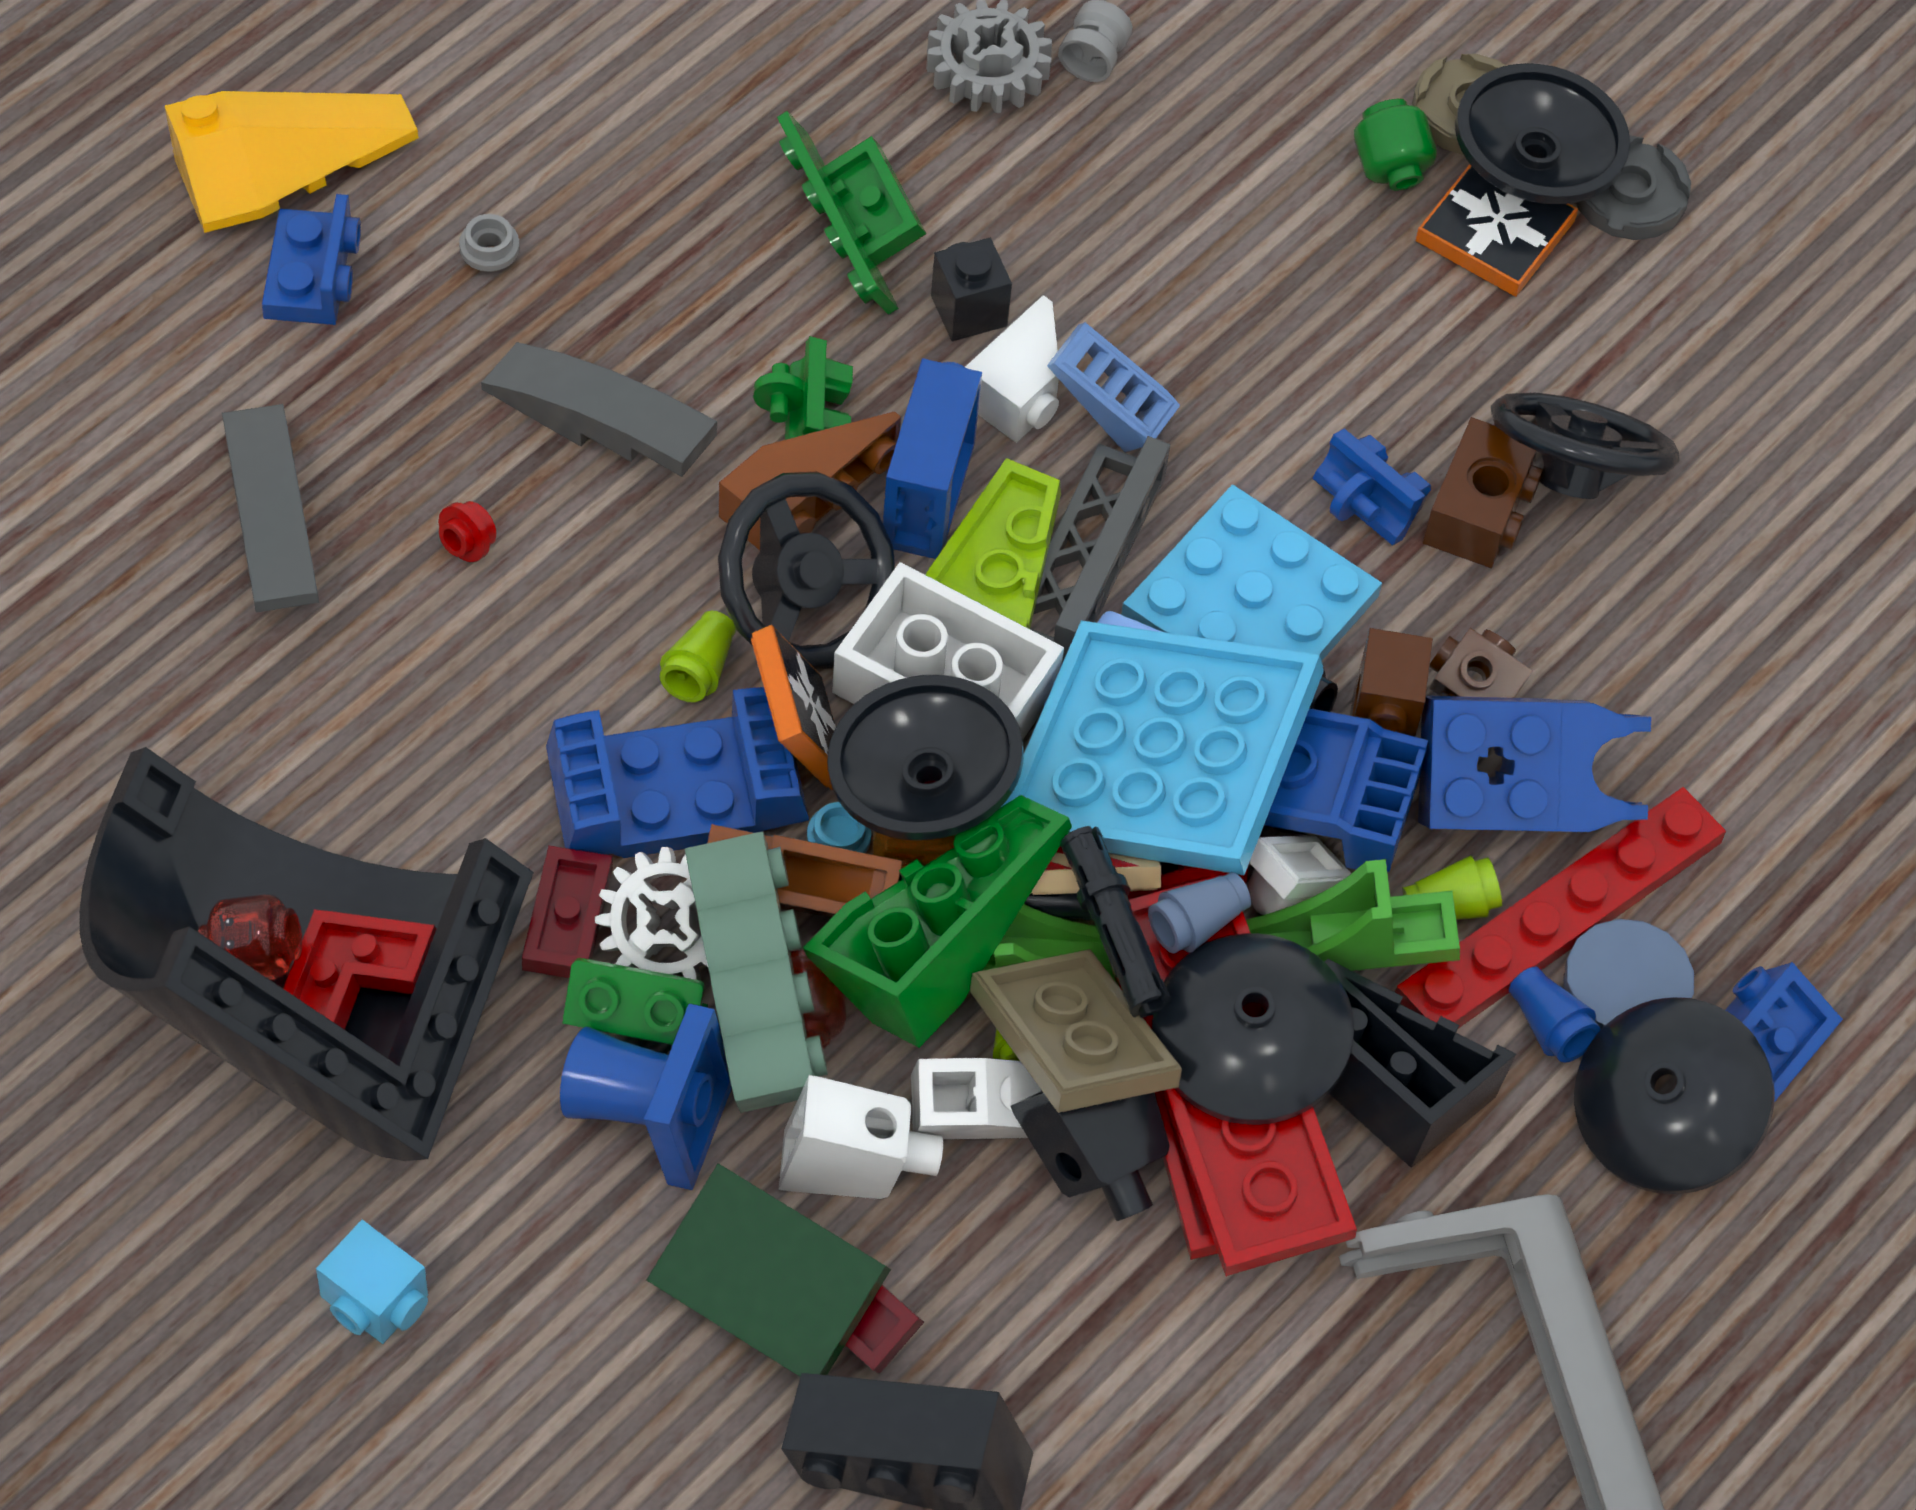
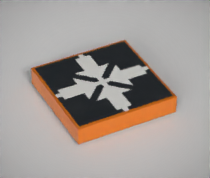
[1415,164,1578,297]
[751,624,836,790]

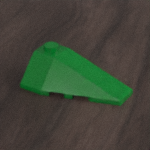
[803,795,1072,1048]

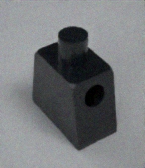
[1010,1091,1170,1221]

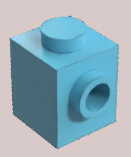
[316,1219,428,1344]

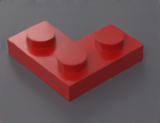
[283,909,437,1030]

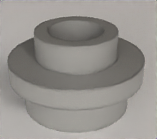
[459,214,520,272]

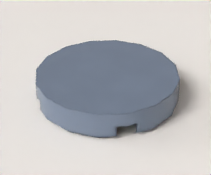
[1563,919,1694,1030]

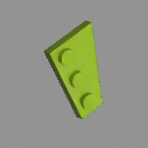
[925,458,1061,629]

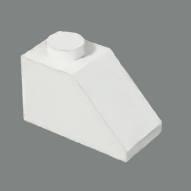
[965,295,1059,443]

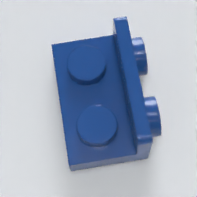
[262,194,361,325]
[1726,962,1843,1102]

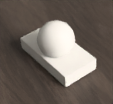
[1248,835,1352,915]

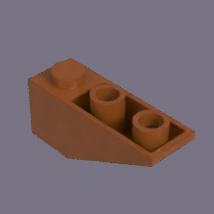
[719,411,901,550]

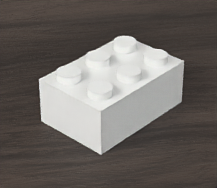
[832,562,1064,741]

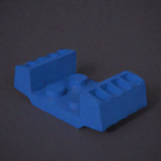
[546,687,809,858]
[1264,708,1428,872]

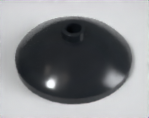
[1455,63,1630,204]
[827,675,1024,840]
[1152,933,1354,1125]
[1574,997,1775,1194]

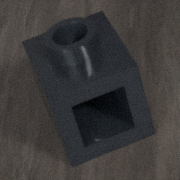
[931,237,1012,341]

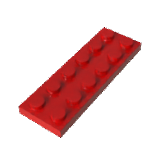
[1129,872,1357,1276]

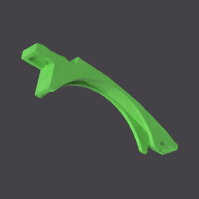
[983,859,1460,981]

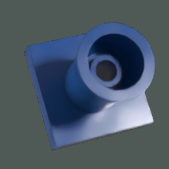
[560,1004,732,1190]

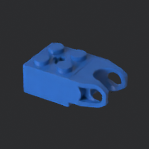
[1418,696,1651,832]

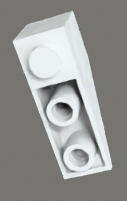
[911,1058,1042,1139]

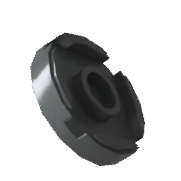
[1576,135,1691,240]

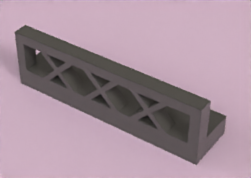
[1030,436,1171,662]

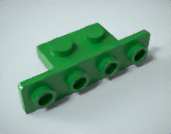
[777,111,927,315]

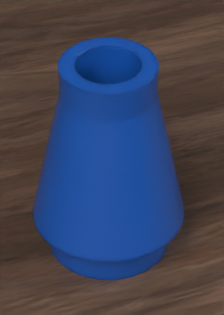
[1509,967,1600,1063]

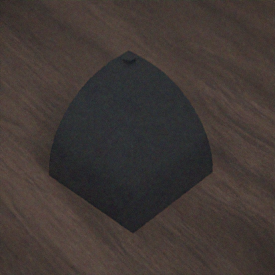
[79,747,534,1161]

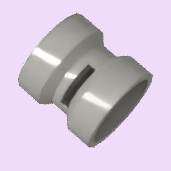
[1058,0,1133,82]

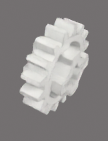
[595,847,708,981]

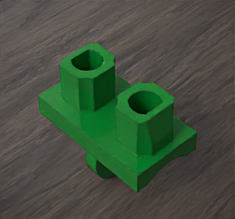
[753,336,853,440]

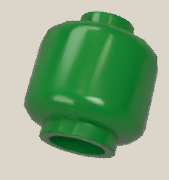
[1354,98,1437,191]

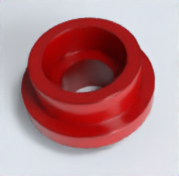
[438,501,496,562]

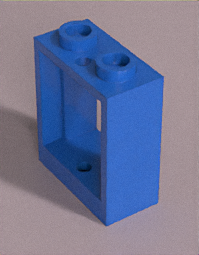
[883,358,982,559]

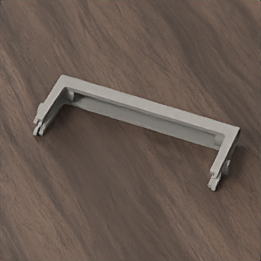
[1339,1194,1665,1510]

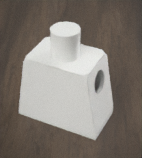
[779,1075,943,1199]

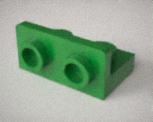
[562,958,708,1045]

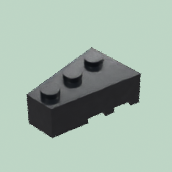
[1324,959,1516,1168]
[781,1373,1033,1510]

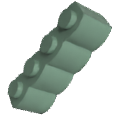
[685,831,828,1113]

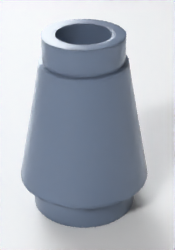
[1148,872,1251,953]

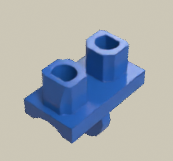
[1312,428,1431,546]

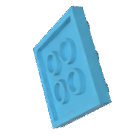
[1121,484,1382,661]

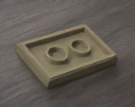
[970,949,1182,1113]

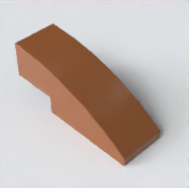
[707,824,903,917]

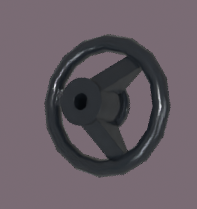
[1491,392,1680,499]
[718,471,895,669]

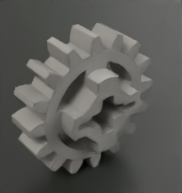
[926,0,1052,113]

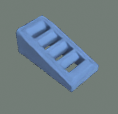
[1047,322,1180,453]

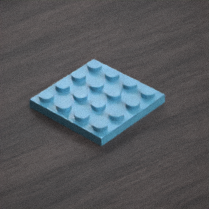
[1001,620,1324,875]

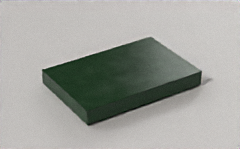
[646,1163,891,1377]

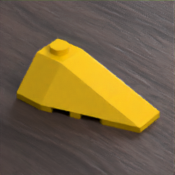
[164,91,419,233]

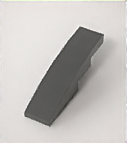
[481,342,717,477]
[222,404,319,612]

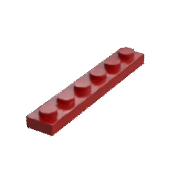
[1395,787,1726,1029]

